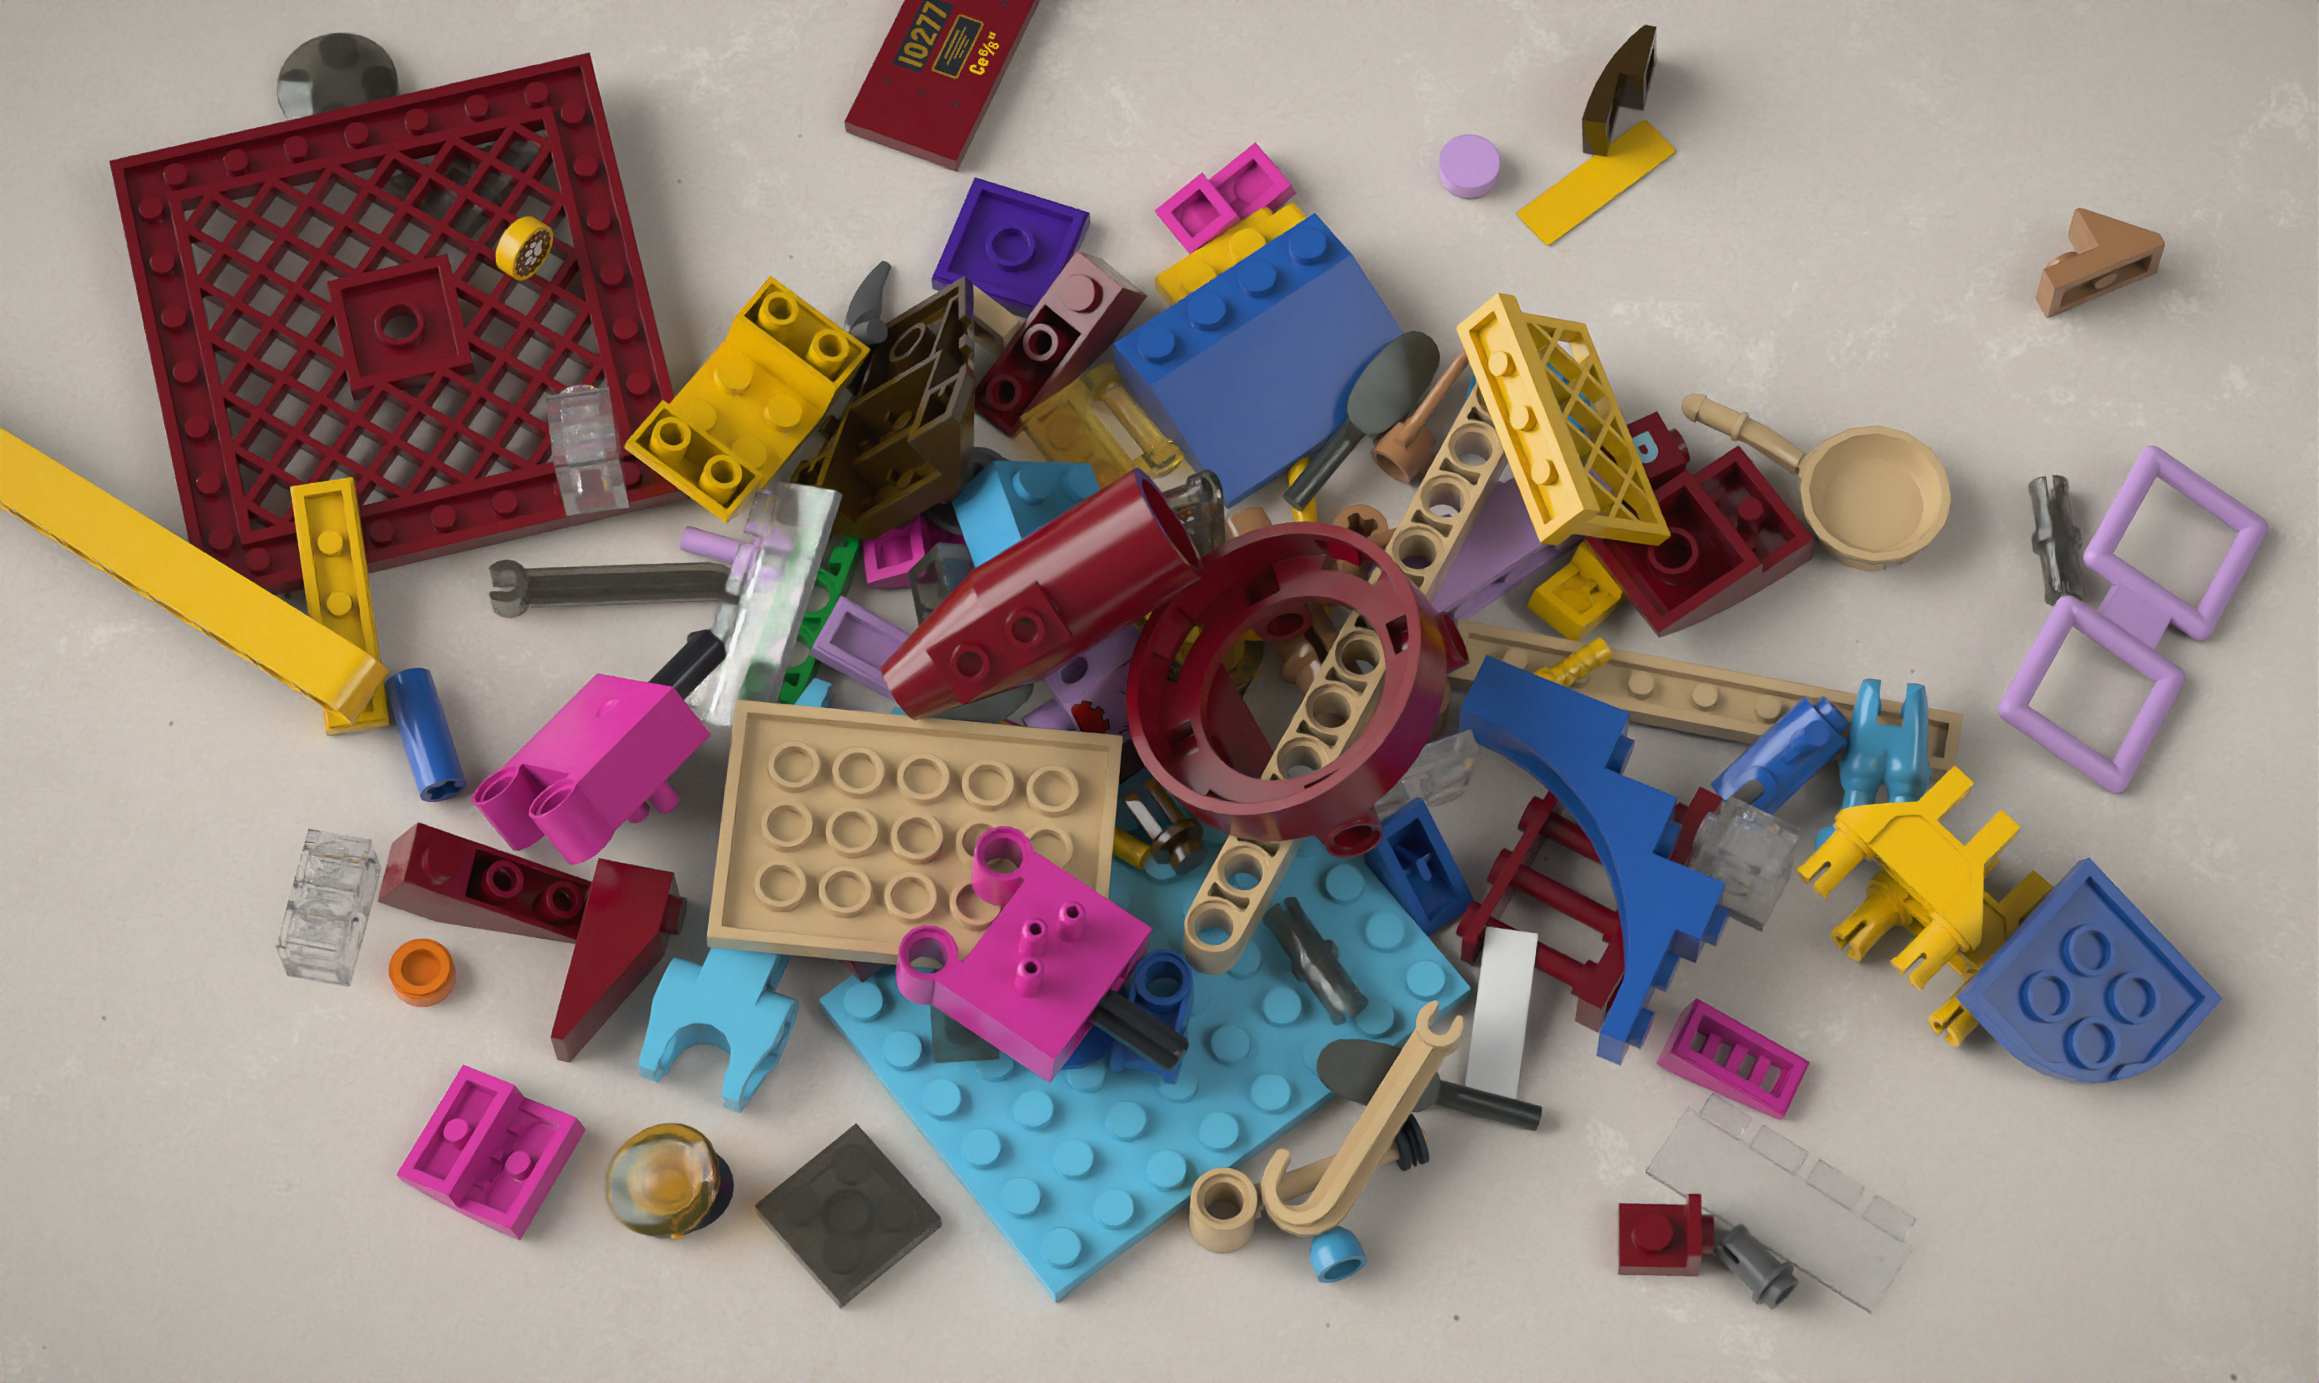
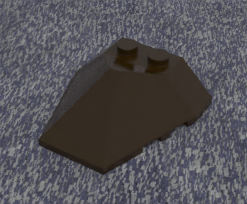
[776,276,975,541]

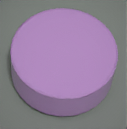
[1439,134,1500,198]

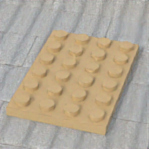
[707,699,1123,969]

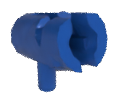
[1711,696,1850,831]

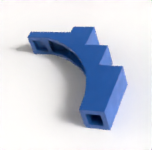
[1458,655,1731,1066]

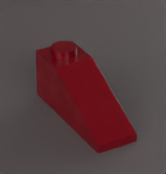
[550,858,687,1063]

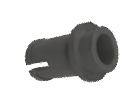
[1713,1224,1799,1309]

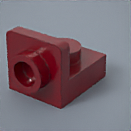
[1617,1193,1714,1276]

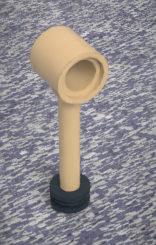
[1189,1113,1429,1253]

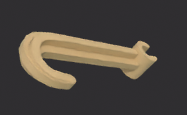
[1261,1000,1463,1237]

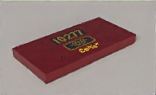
[844,0,1040,171]

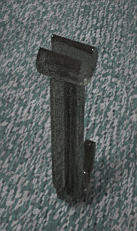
[489,559,753,646]

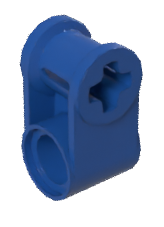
[1110,949,1194,1085]

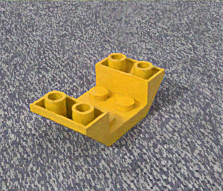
[624,275,871,523]

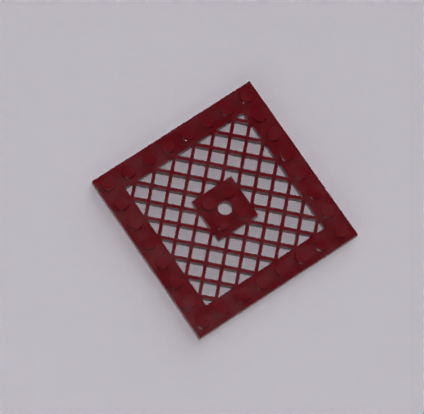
[109,52,691,596]

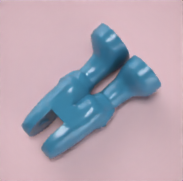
[1814,678,1932,861]

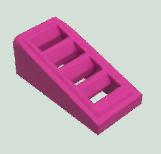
[1656,998,1810,1120]

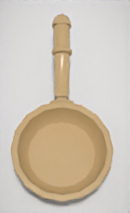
[1681,394,1952,572]

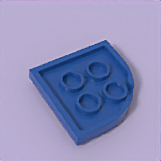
[1955,858,2223,1084]

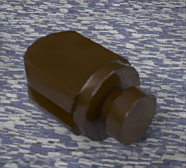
[1122,776,1208,875]

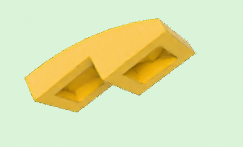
[1527,541,1627,642]

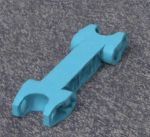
[638,678,906,1113]

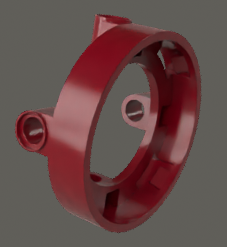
[1126,521,1470,858]

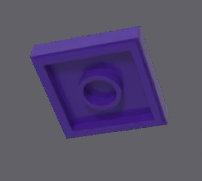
[931,177,1090,319]

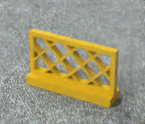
[1456,293,1671,546]

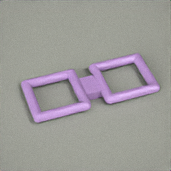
[1998,446,2268,793]

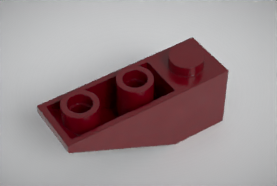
[974,251,1147,438]
[377,822,592,944]

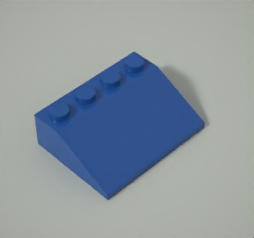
[1113,213,1403,510]

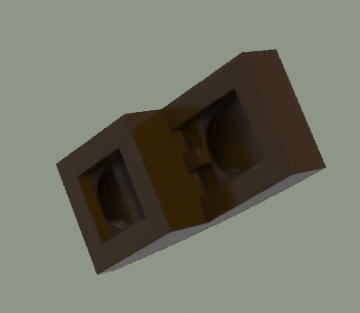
[1582,25,1657,157]

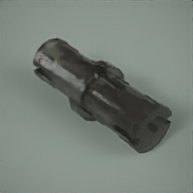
[2028,475,2086,606]
[1262,896,1369,1026]

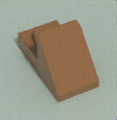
[2036,208,2165,318]

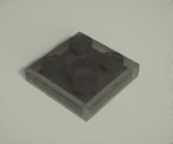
[754,1123,942,1309]

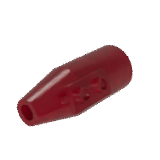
[881,467,1206,721]

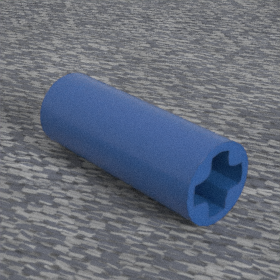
[385,668,467,802]

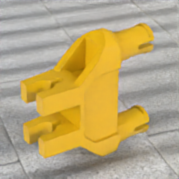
[1795,765,2021,991]
[1830,850,2053,1047]

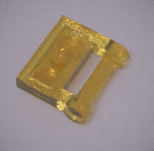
[1020,362,1185,489]

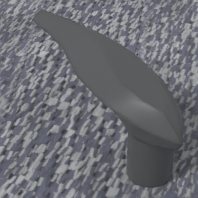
[844,261,891,347]

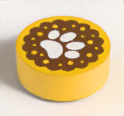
[496,216,553,281]

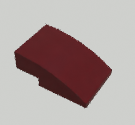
[1584,445,1814,638]

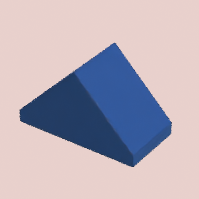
[1364,797,1474,937]

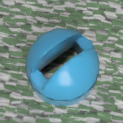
[1310,1226,1367,1283]

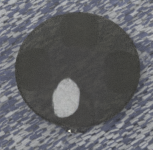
[277,32,400,120]

